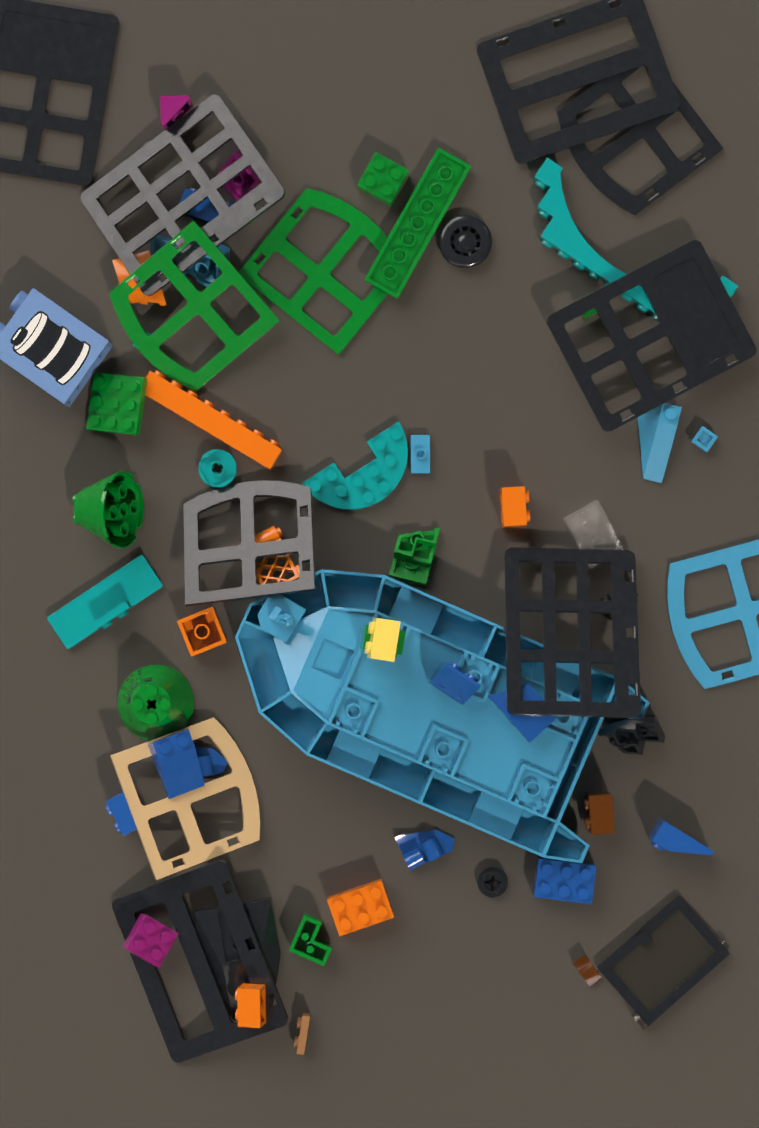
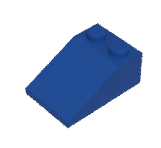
[148,729,205,799]
[648,818,714,855]

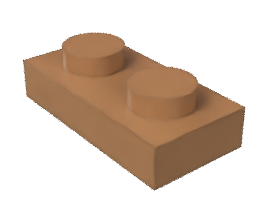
[294,1012,311,1055]

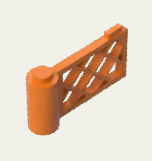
[240,525,300,598]

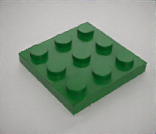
[86,373,148,436]

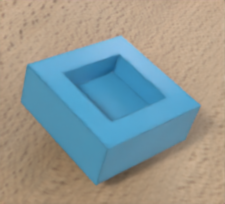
[691,426,718,453]

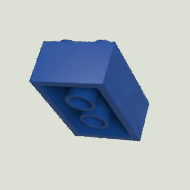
[533,856,597,904]

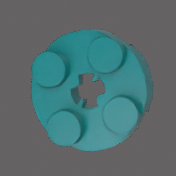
[198,449,237,488]

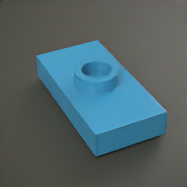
[411,435,430,474]

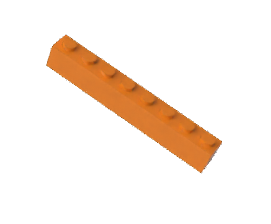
[145,370,283,470]

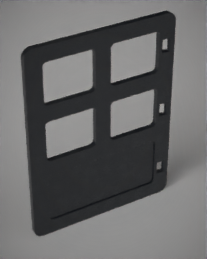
[0,0,119,186]
[546,240,757,432]

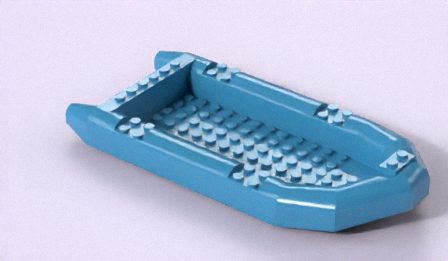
[235,569,650,863]

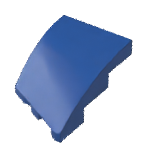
[488,683,559,743]

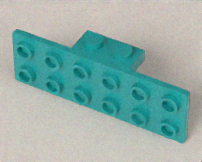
[47,555,163,649]

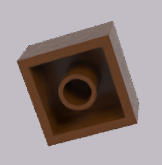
[583,792,615,835]

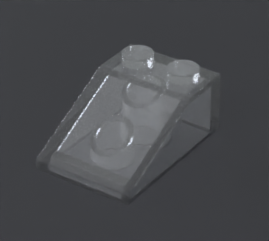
[562,499,623,569]

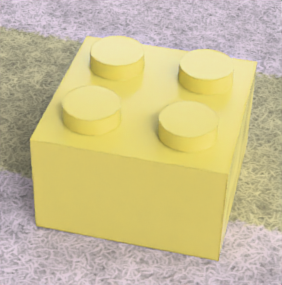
[364,618,401,662]

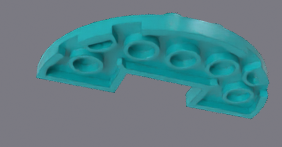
[302,422,408,510]

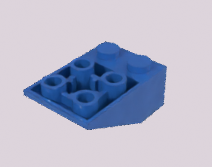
[428,662,481,705]

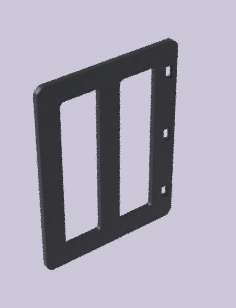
[477,0,680,164]
[112,860,288,1063]

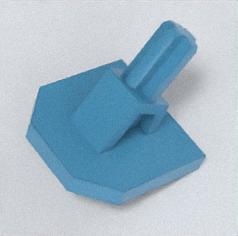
[257,595,306,643]

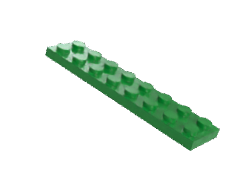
[364,147,472,299]

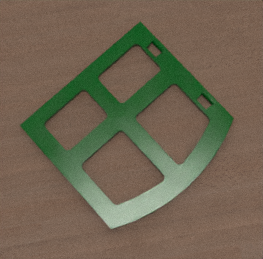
[239,188,388,355]
[109,220,280,392]

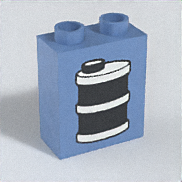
[0,288,113,408]

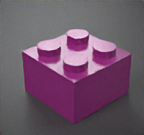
[122,914,179,968]

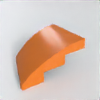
[112,250,166,306]

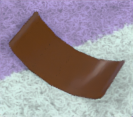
[573,955,602,987]

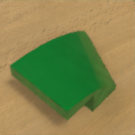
[389,528,440,587]

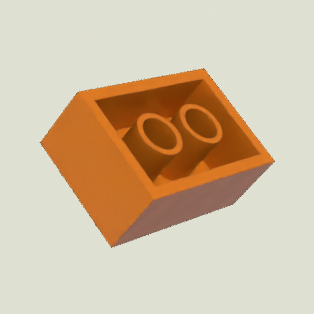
[327,878,394,937]

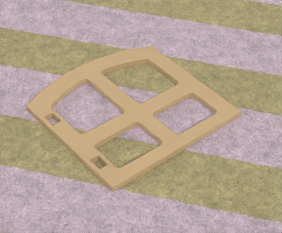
[110,717,260,880]

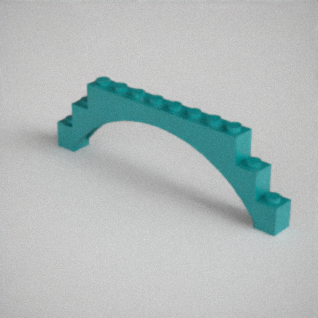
[533,158,738,323]

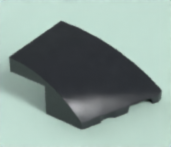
[598,717,665,755]

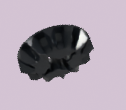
[477,866,508,898]

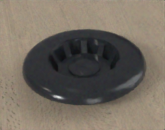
[439,215,492,268]

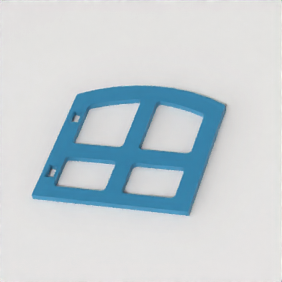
[667,540,759,689]

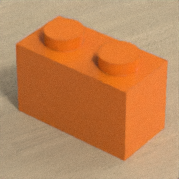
[235,983,266,1028]

